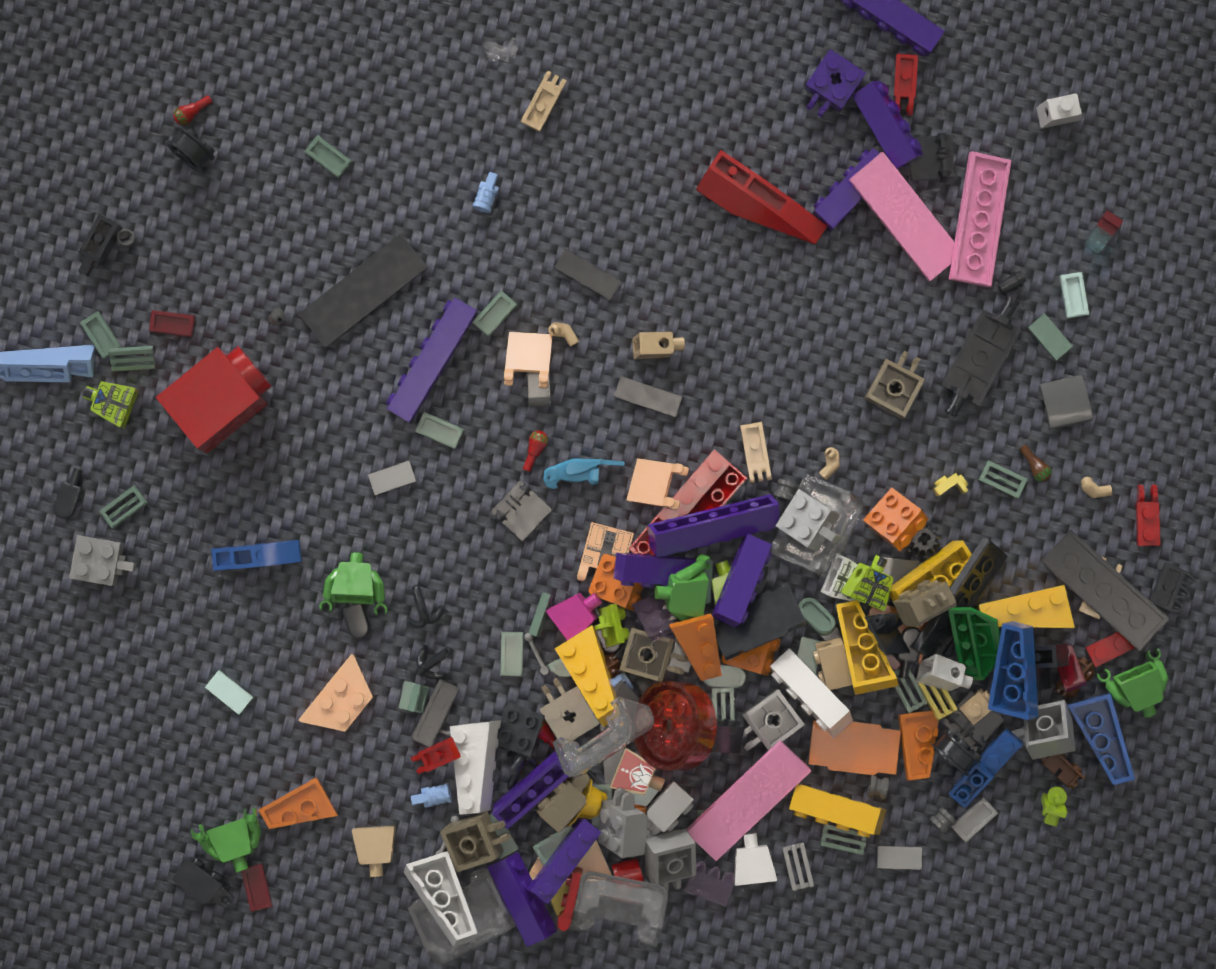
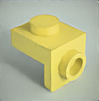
[932,473,968,497]

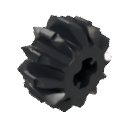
[908,522,942,558]

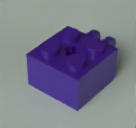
[804,49,866,118]

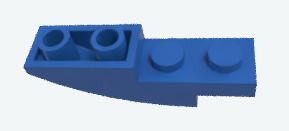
[211,540,302,571]
[948,728,1023,808]

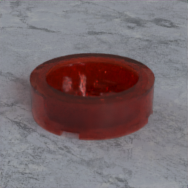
[633,681,717,771]

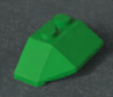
[948,607,1000,680]

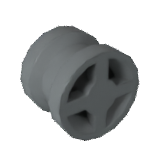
[773,479,799,502]
[867,775,889,800]
[929,806,957,834]

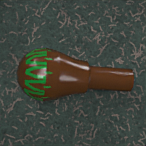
[1019,444,1052,482]

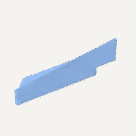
[0,345,95,382]

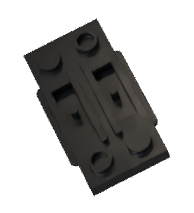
[713,584,807,661]

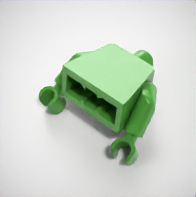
[319,552,387,615]
[655,554,711,621]
[1097,648,1168,717]
[191,808,261,873]

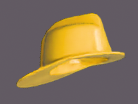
[566,779,607,827]

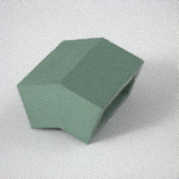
[399,681,429,714]

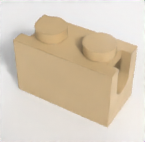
[813,637,853,690]

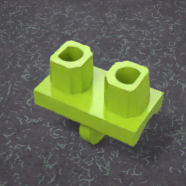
[594,604,630,647]
[1041,787,1067,827]

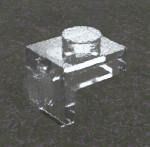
[483,37,519,63]

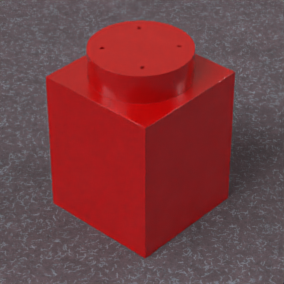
[156,346,272,454]

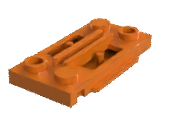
[808,720,901,775]

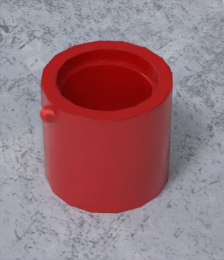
[612,857,645,892]

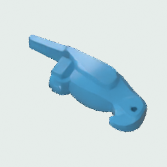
[543,459,625,489]

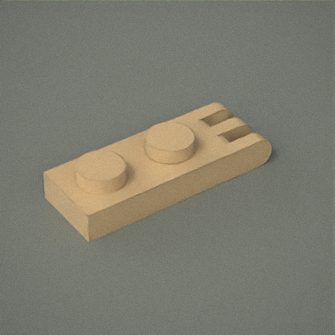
[521,71,567,132]
[740,422,772,484]

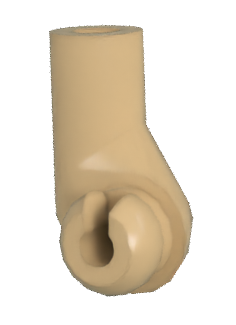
[548,322,579,347]
[819,447,840,480]
[1081,477,1112,498]

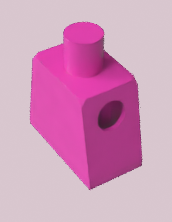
[546,593,602,641]

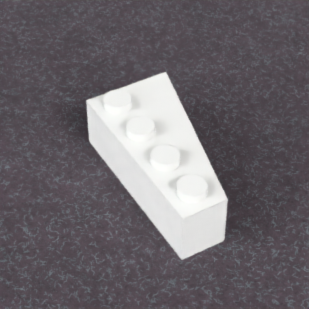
[770,648,853,739]
[450,720,501,815]
[404,851,478,947]

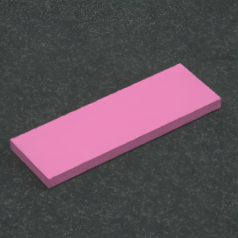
[949,151,1012,288]
[849,152,955,281]
[686,740,811,861]

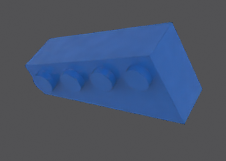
[988,621,1038,720]
[1067,693,1135,785]

